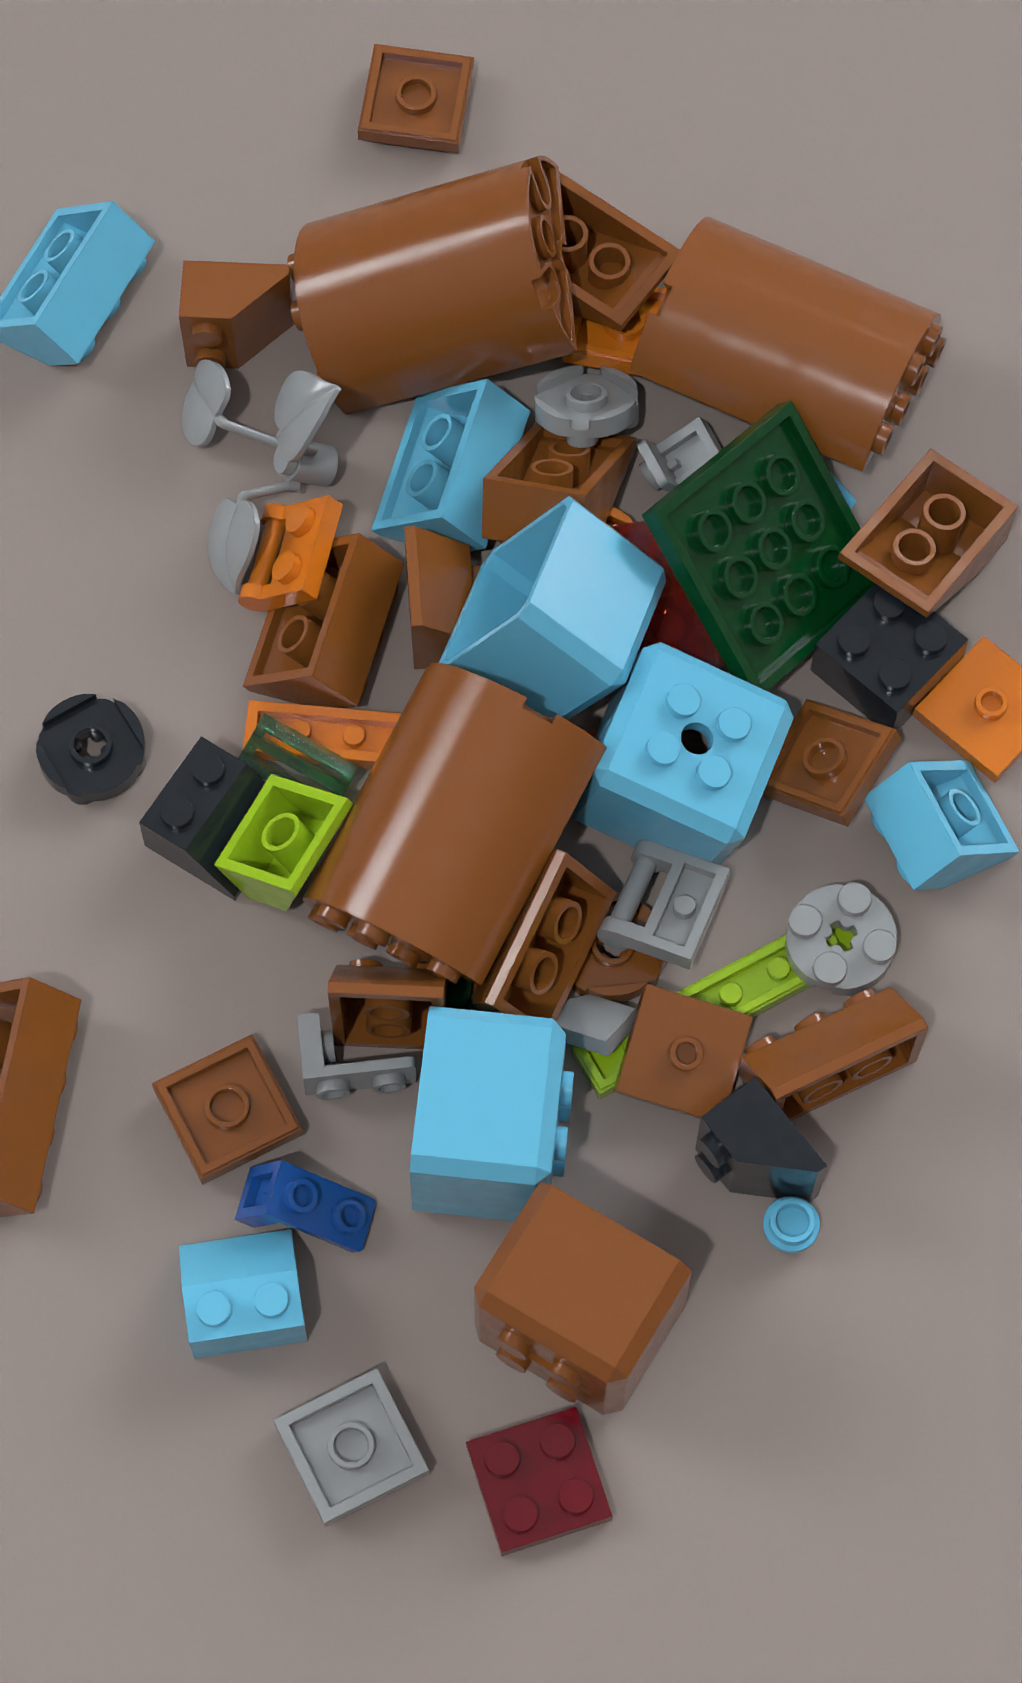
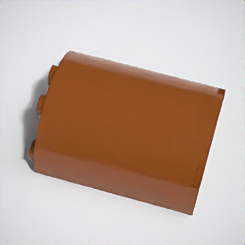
[287,155,577,415]
[629,217,946,472]
[303,662,607,986]

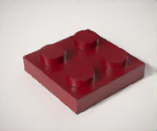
[466,1407,613,1556]

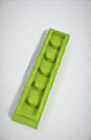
[572,928,854,1100]

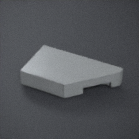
[556,994,636,1056]

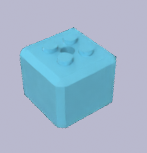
[439,496,666,720]
[572,642,794,865]
[410,1006,574,1221]

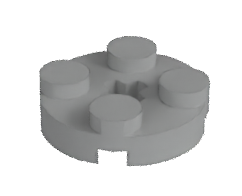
[534,365,639,448]
[785,882,897,996]

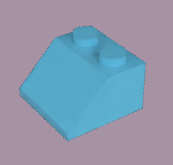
[865,760,1020,891]
[179,1229,307,1359]

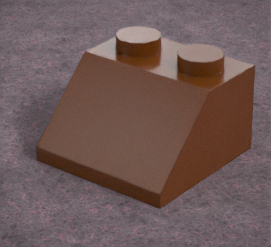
[179,260,294,369]
[404,526,481,669]

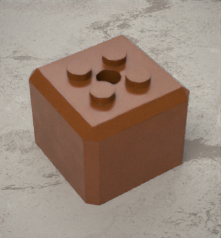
[474,1182,692,1415]

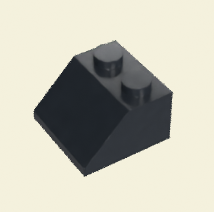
[139,736,266,901]
[695,1077,827,1202]

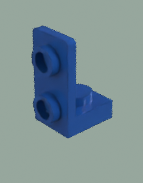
[234,1160,376,1253]

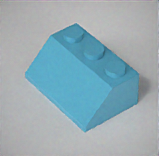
[0,201,155,366]
[371,379,530,551]

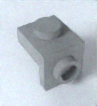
[637,417,722,493]

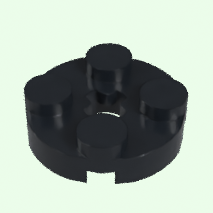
[36,694,146,805]

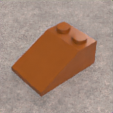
[559,172,680,331]
[482,422,637,544]
[838,448,1018,618]
[328,959,449,1050]

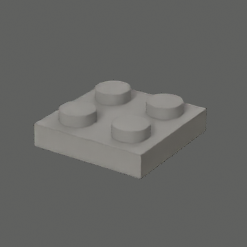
[273,1368,430,1527]

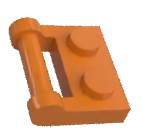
[238,495,343,612]

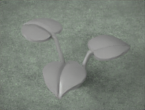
[182,359,341,595]

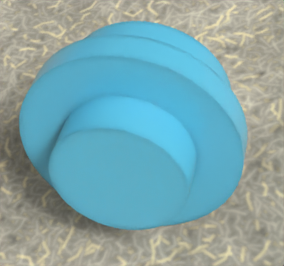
[763,1196,820,1254]

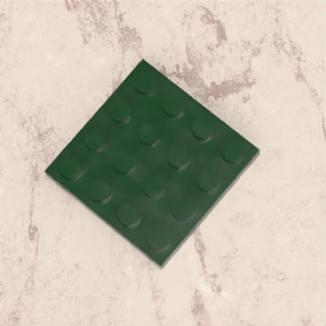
[641,401,875,691]

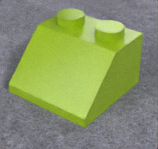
[214,774,353,912]

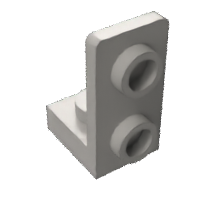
[297,1012,417,1100]

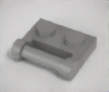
[597,840,730,970]

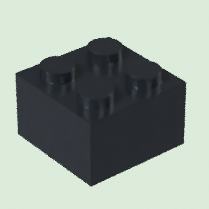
[810,584,968,731]

